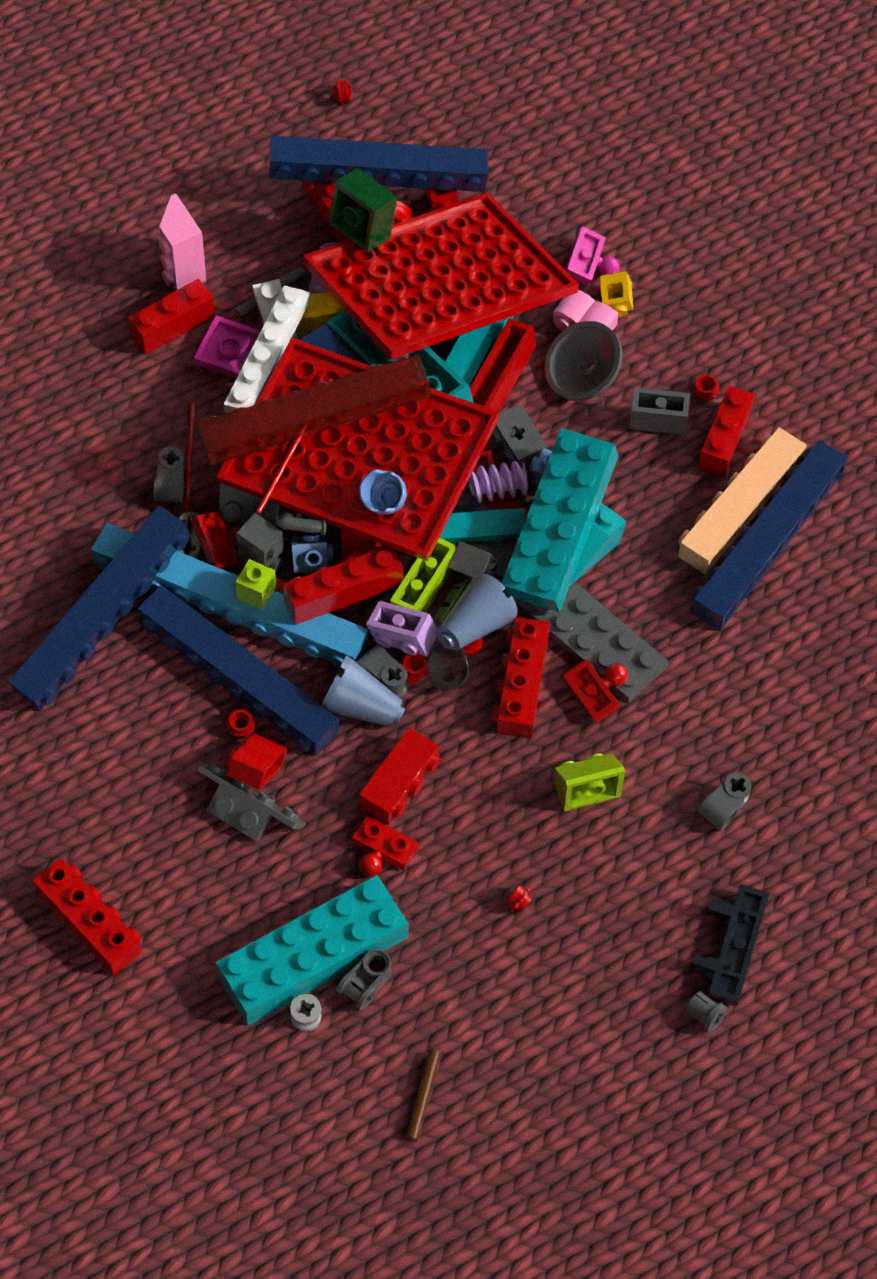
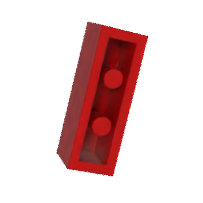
[128,278,215,355]
[698,385,755,478]
[359,727,441,825]

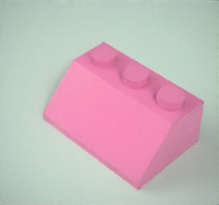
[158,193,206,291]

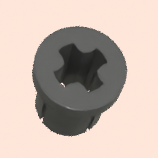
[686,992,728,1033]

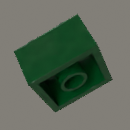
[328,168,398,252]

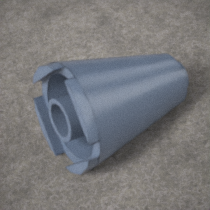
[438,573,518,650]
[321,656,405,727]

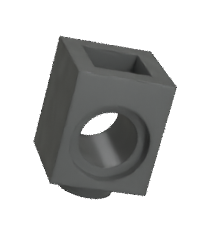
[448,541,498,579]

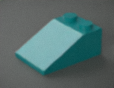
[570,503,627,586]

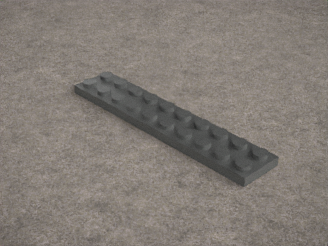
[452,488,669,704]

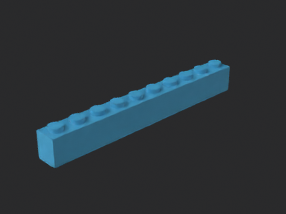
[91,522,368,668]

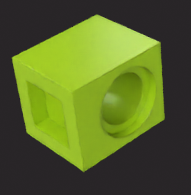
[235,559,276,610]

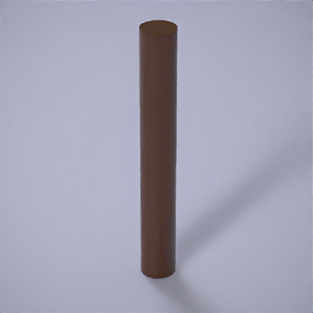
[405,1050,440,1142]

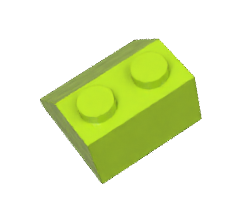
[553,753,625,812]

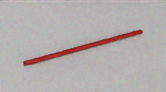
[255,378,333,515]
[183,403,195,528]

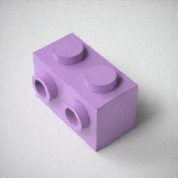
[366,601,438,656]

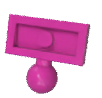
[565,226,620,285]

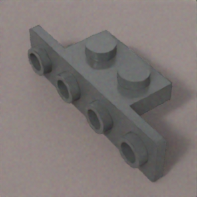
[196,762,306,841]

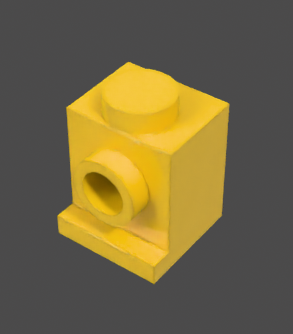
[600,271,634,318]

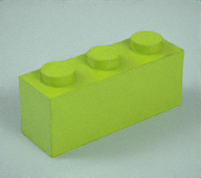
[390,538,458,613]

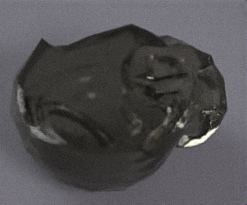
[426,638,470,691]

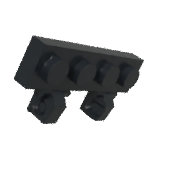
[690,884,770,1006]

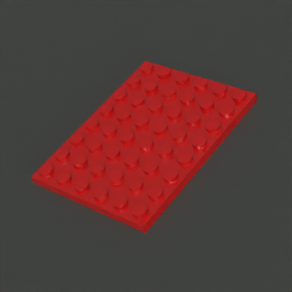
[303,192,579,360]
[216,337,500,561]

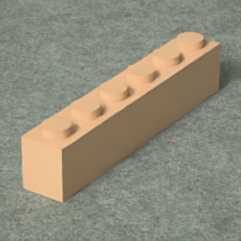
[678,427,807,575]

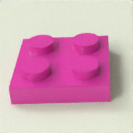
[194,315,261,379]

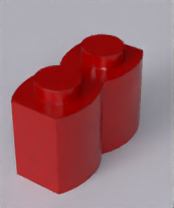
[226,734,288,790]

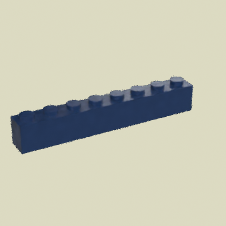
[269,136,488,192]
[691,440,848,631]
[8,505,190,711]
[138,585,339,756]

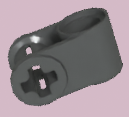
[153,446,185,503]
[356,645,408,699]
[697,772,751,831]
[336,949,391,1011]

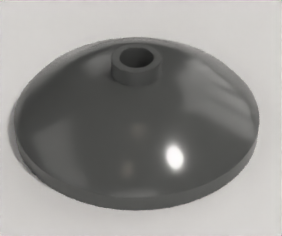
[545,321,623,401]

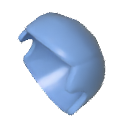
[359,469,407,515]

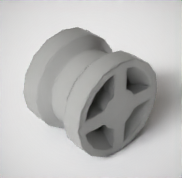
[290,994,322,1032]

